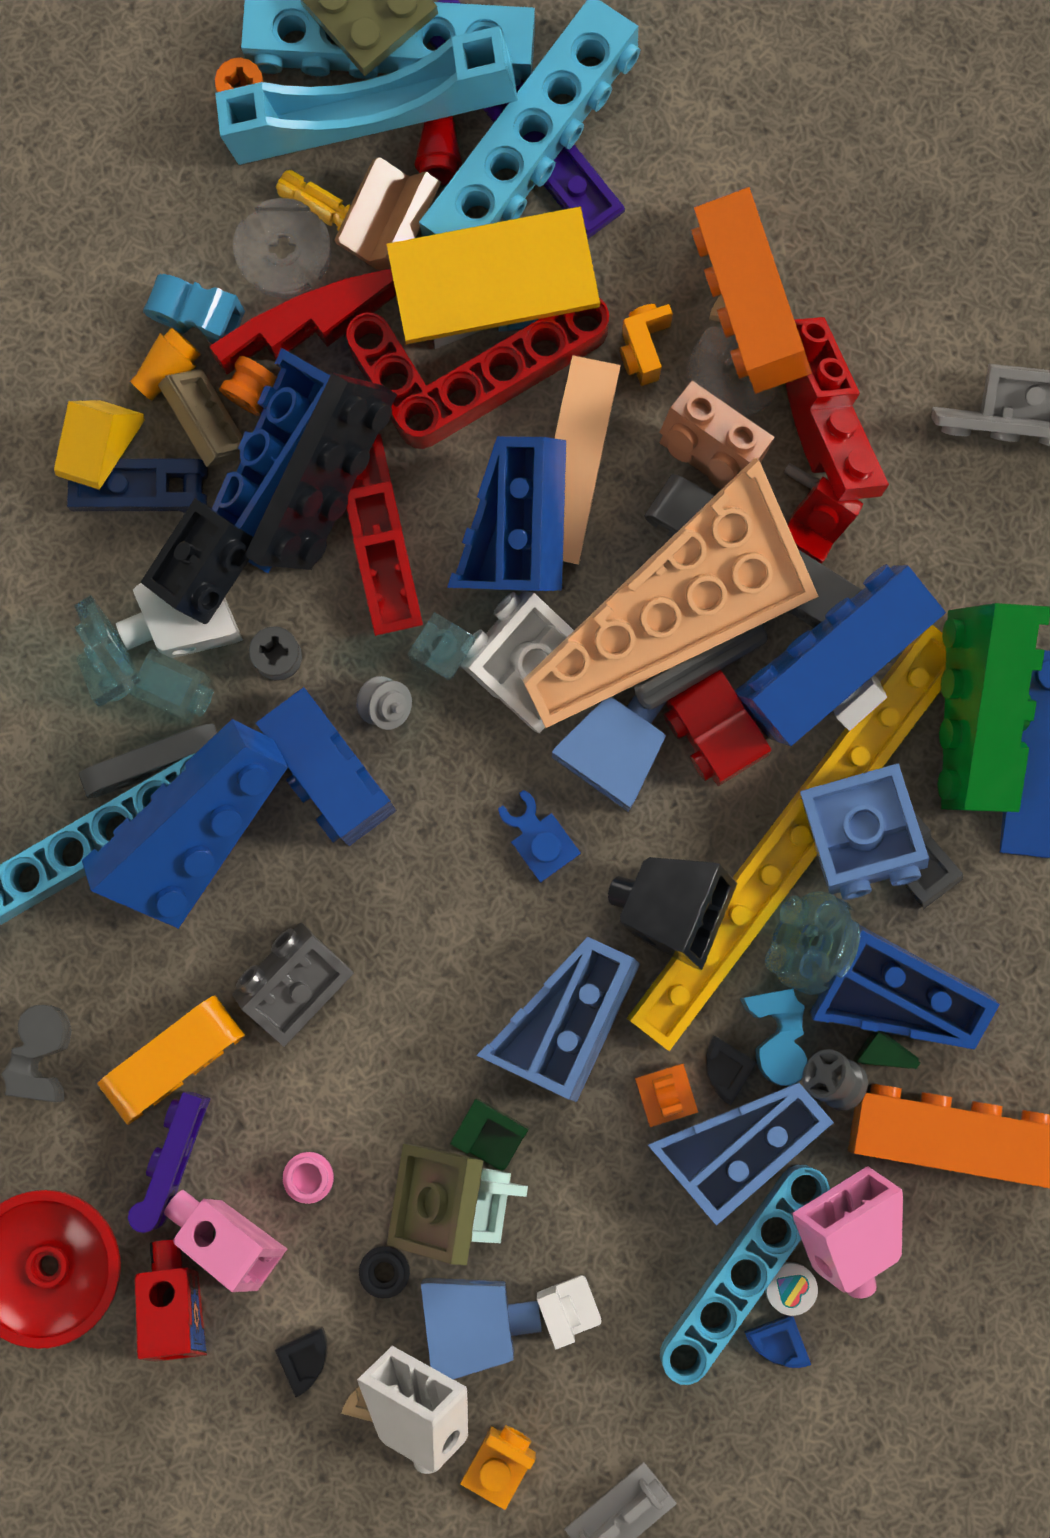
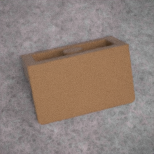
[335,157,441,271]

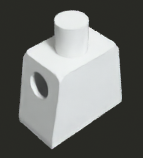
[116,583,243,659]
[357,1346,468,1474]

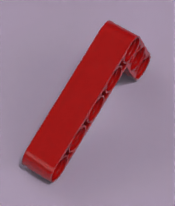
[346,298,609,449]

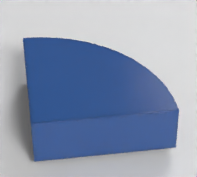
[744,1315,811,1368]

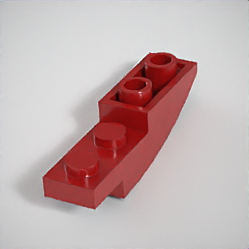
[785,317,889,501]

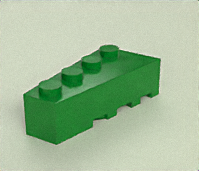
[937,603,1050,812]

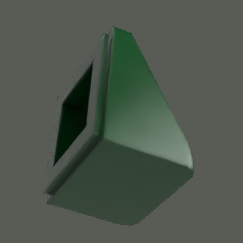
[852,1031,921,1069]

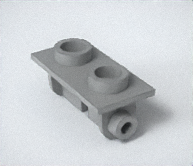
[564,1462,677,1538]

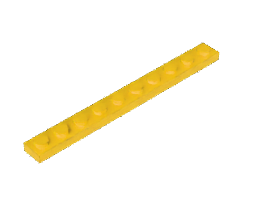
[626,625,946,1051]

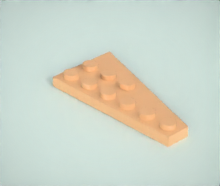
[523,458,819,728]

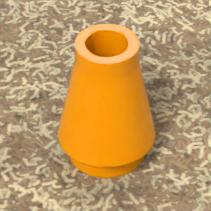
[130,327,201,401]

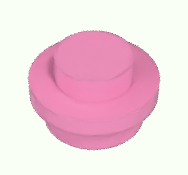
[283,1152,334,1204]

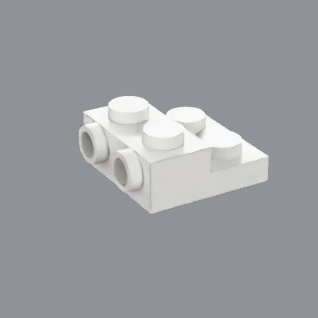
[459,591,574,733]

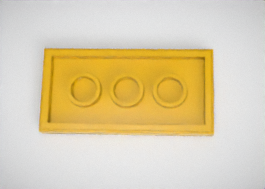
[386,206,600,345]

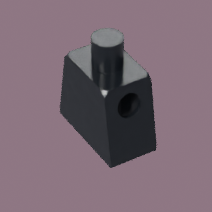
[608,857,738,970]

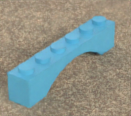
[215,26,518,165]

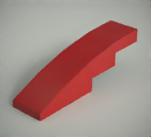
[209,268,396,375]
[347,434,423,636]

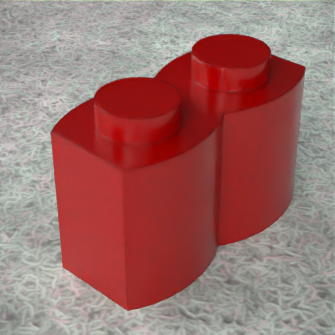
[663,670,772,787]

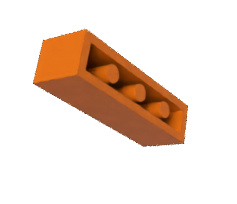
[691,187,812,394]
[848,1083,1050,1188]

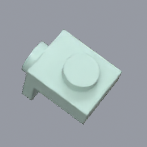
[471,1168,528,1243]

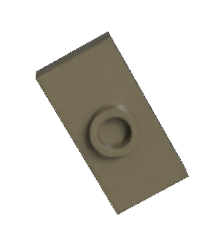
[158,369,242,467]

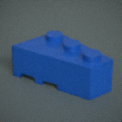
[447,436,566,591]
[256,687,397,846]

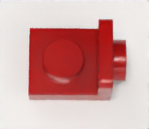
[787,476,864,564]

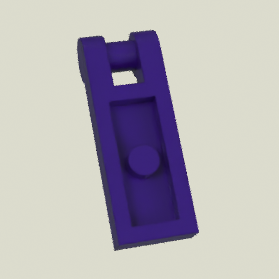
[128,1092,211,1233]

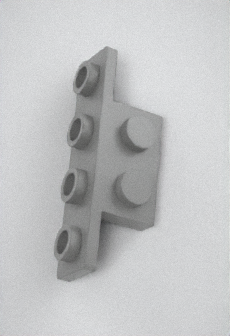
[931,364,1050,446]

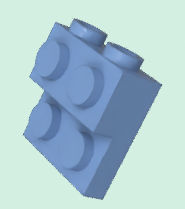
[800,763,929,900]

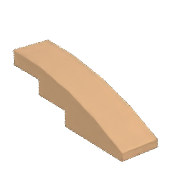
[555,355,621,565]

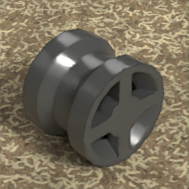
[249,626,302,681]
[802,1049,868,1111]

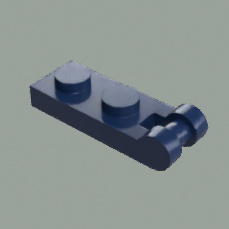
[67,459,208,513]

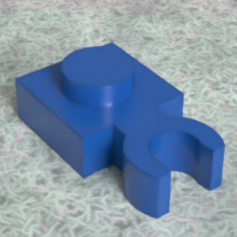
[498,790,581,883]

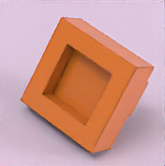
[635,1063,699,1127]

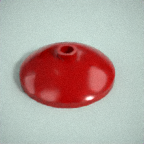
[0,1190,121,1349]

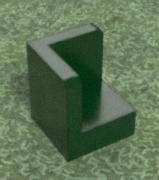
[450,1098,529,1171]

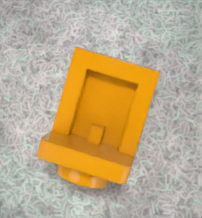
[620,304,673,386]

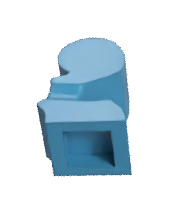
[143,274,245,344]
[740,989,807,1086]

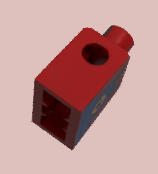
[135,1239,207,1362]

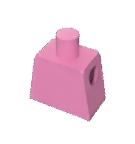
[792,1166,903,1299]
[164,1190,287,1292]

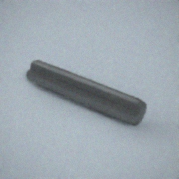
[634,624,768,709]

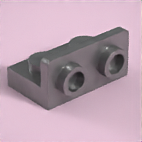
[232,923,354,1047]

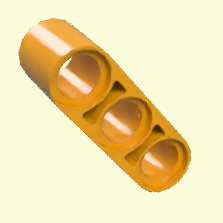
[97,995,245,1125]

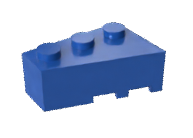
[810,924,1000,1050]

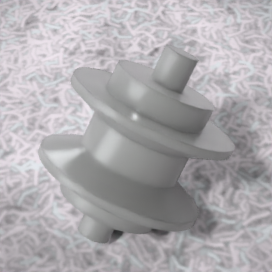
[357,676,412,730]

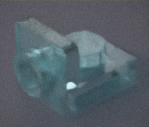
[408,612,475,680]

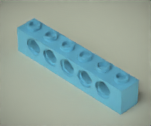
[241,0,535,86]
[419,0,641,237]

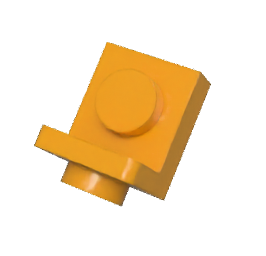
[460,1425,536,1510]

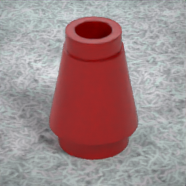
[415,116,462,186]

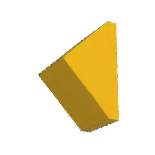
[54,400,145,490]

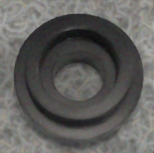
[359,1246,410,1299]

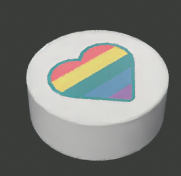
[765,1262,818,1316]

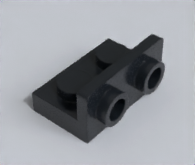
[140,498,253,624]

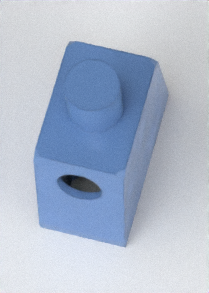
[552,695,666,812]
[421,1278,542,1379]

